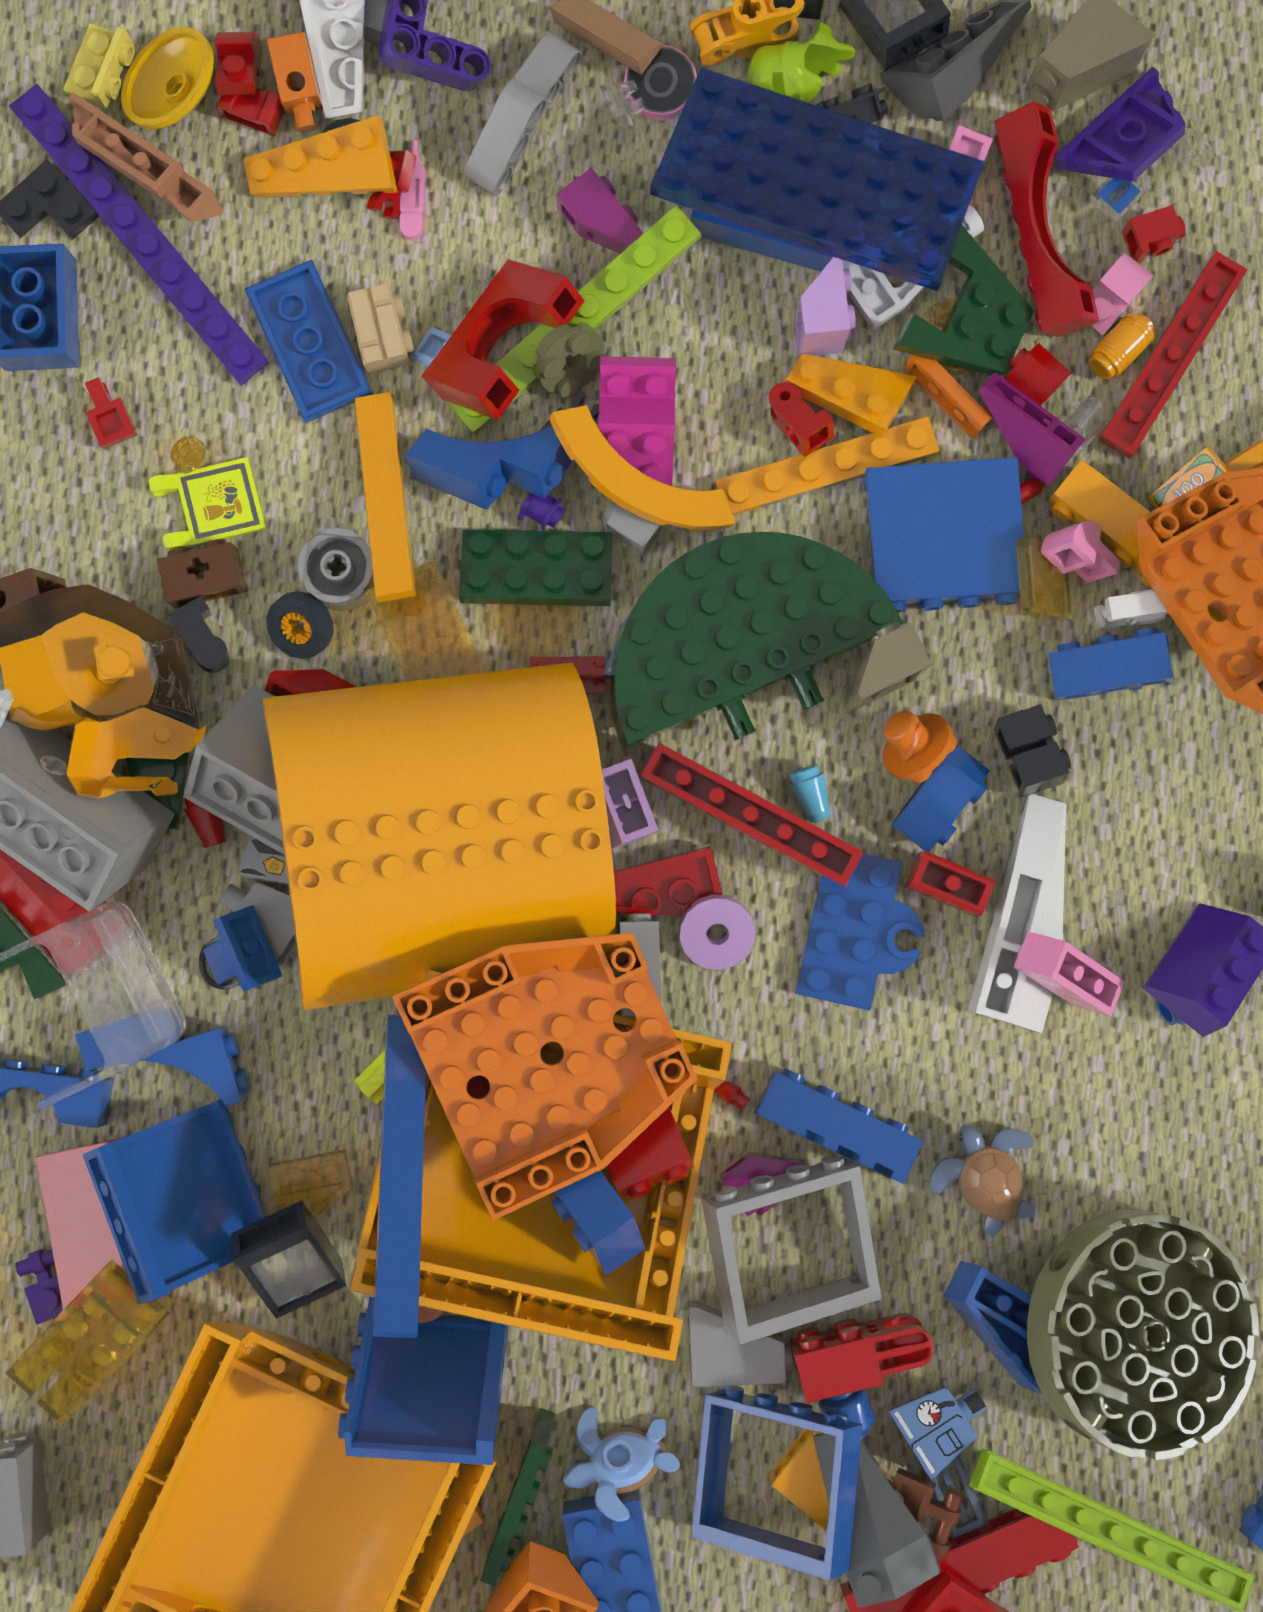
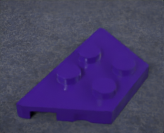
[1053,66,1186,182]

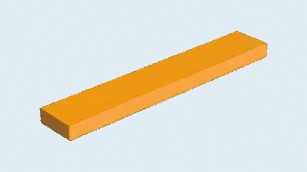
[355,391,416,603]

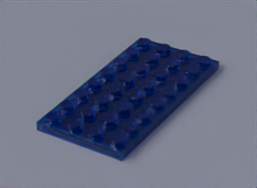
[650,67,985,292]

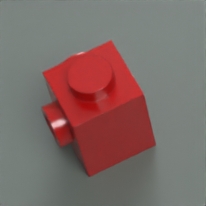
[1005,343,1072,406]

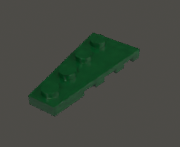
[480,1408,555,1586]

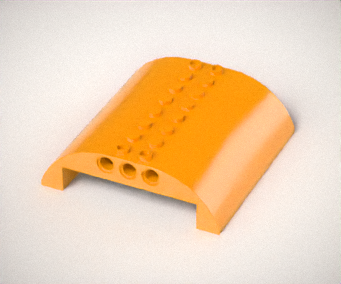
[262,663,616,1010]
[350,970,732,1362]
[69,1321,497,1612]

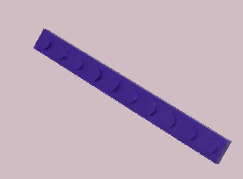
[9,84,269,386]

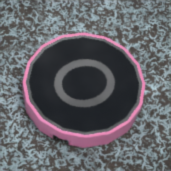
[624,45,697,121]

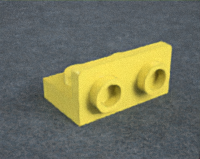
[63,23,135,110]

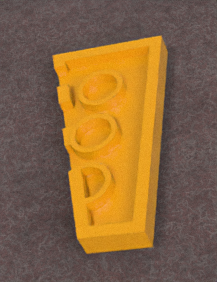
[243,115,397,198]

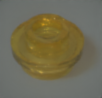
[170,436,206,474]

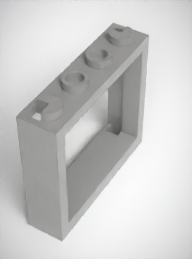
[701,1156,882,1345]

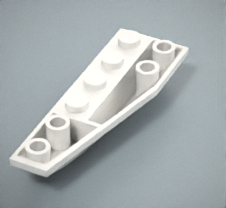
[967,794,1066,1033]

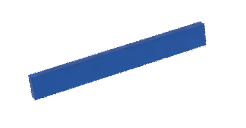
[373,1015,426,1338]

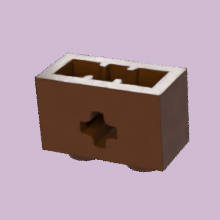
[157,539,248,609]

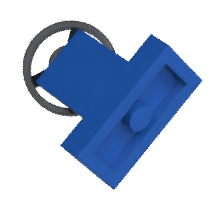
[199,905,283,992]

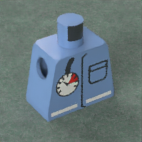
[888,1387,987,1479]

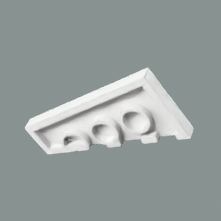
[300,0,365,119]

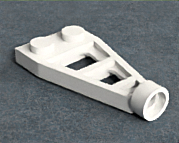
[842,205,984,330]

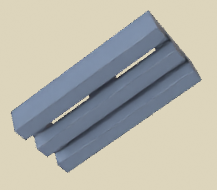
[924,1455,988,1539]

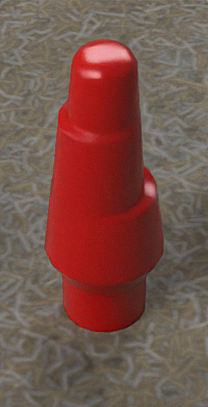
[714,1081,751,1111]

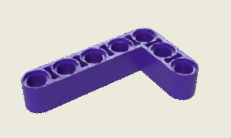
[379,0,491,91]

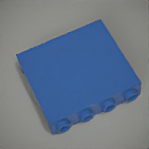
[863,457,1029,613]
[82,1099,267,1305]
[338,1297,508,1465]

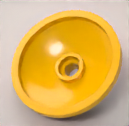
[121,27,214,130]

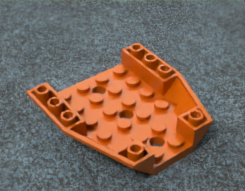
[1136,467,1263,714]
[392,933,698,1221]

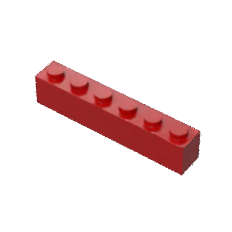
[640,743,863,888]
[840,1509,1079,1612]

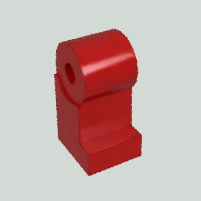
[769,382,835,457]

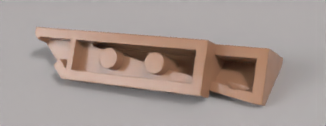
[69,93,224,222]

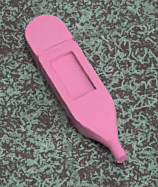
[400,140,425,241]

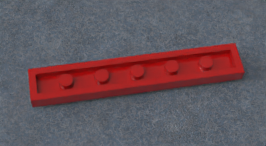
[1098,251,1248,459]

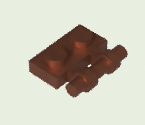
[892,1468,963,1565]

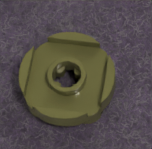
[532,322,606,398]

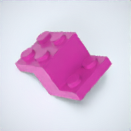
[598,356,676,486]

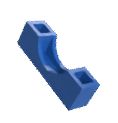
[0,1059,114,1128]

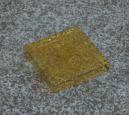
[1016,537,1072,621]

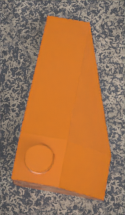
[483,1541,598,1612]

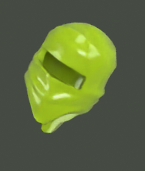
[747,22,856,108]

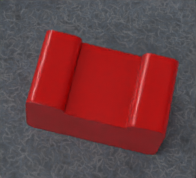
[217,87,285,137]

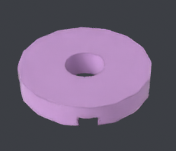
[679,894,755,970]

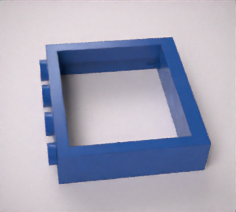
[691,1385,862,1581]

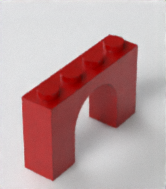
[422,259,585,420]

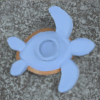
[562,1407,680,1522]

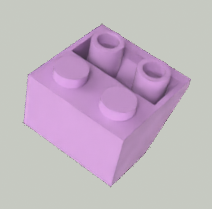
[794,255,855,358]
[602,759,659,851]

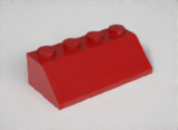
[0,849,131,981]

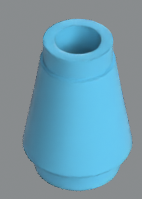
[788,765,831,823]

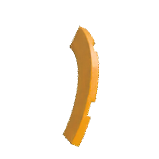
[549,405,736,531]

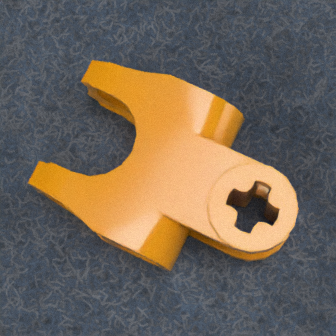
[689,0,804,65]

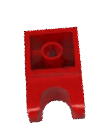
[789,1313,934,1403]

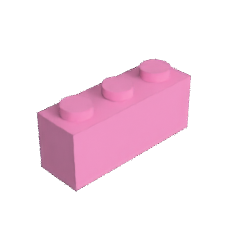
[1014,931,1125,1017]

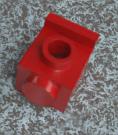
[1122,205,1186,264]

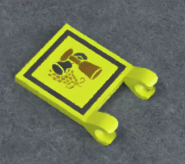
[149,457,266,551]

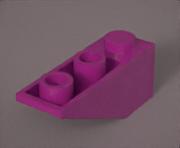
[556,168,644,254]

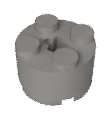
[297,527,375,611]

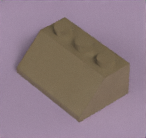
[845,622,932,714]

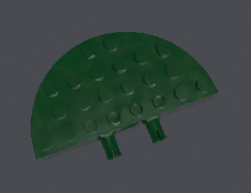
[610,532,904,749]

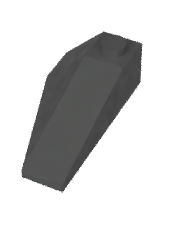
[879,0,1032,121]
[813,1433,941,1608]

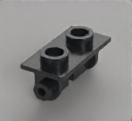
[808,83,889,141]

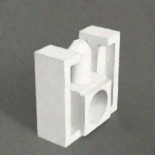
[1094,589,1168,630]

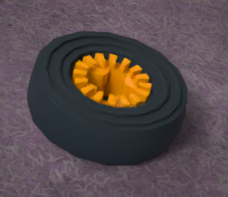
[266,591,334,659]

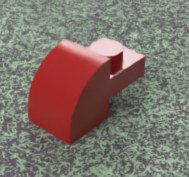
[214,31,262,95]

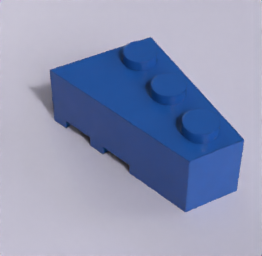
[1049,628,1176,701]
[944,1261,1042,1395]

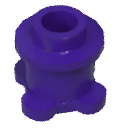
[517,493,566,531]

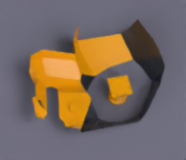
[0,584,206,799]

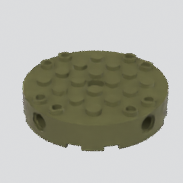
[1027,1209,1259,1460]

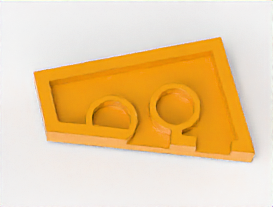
[785,353,917,437]

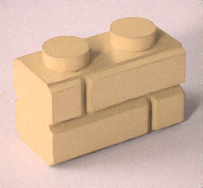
[346,283,415,374]

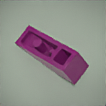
[979,373,1085,486]

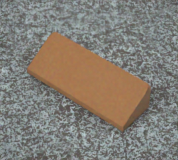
[550,0,663,75]

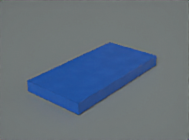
[245,259,373,424]

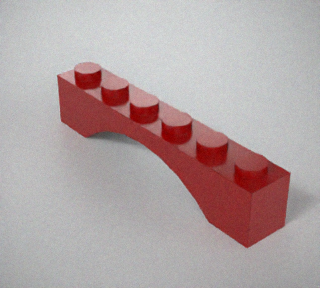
[994,101,1099,337]

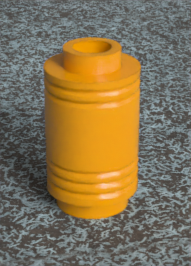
[1088,313,1155,380]

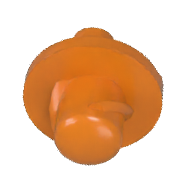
[882,711,957,783]

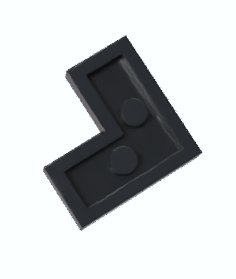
[0,159,99,240]

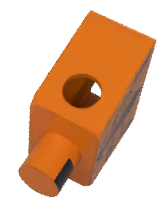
[267,32,323,132]

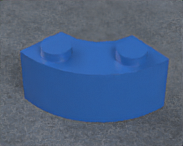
[892,745,990,852]

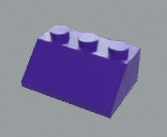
[1143,903,1263,1037]

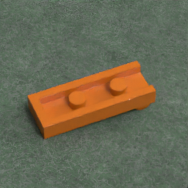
[903,355,993,440]

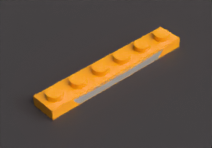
[715,416,939,516]

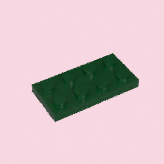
[459,529,612,606]

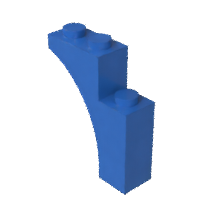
[405,425,574,510]
[75,1005,251,1107]

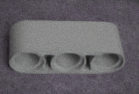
[492,31,582,117]
[464,78,547,196]

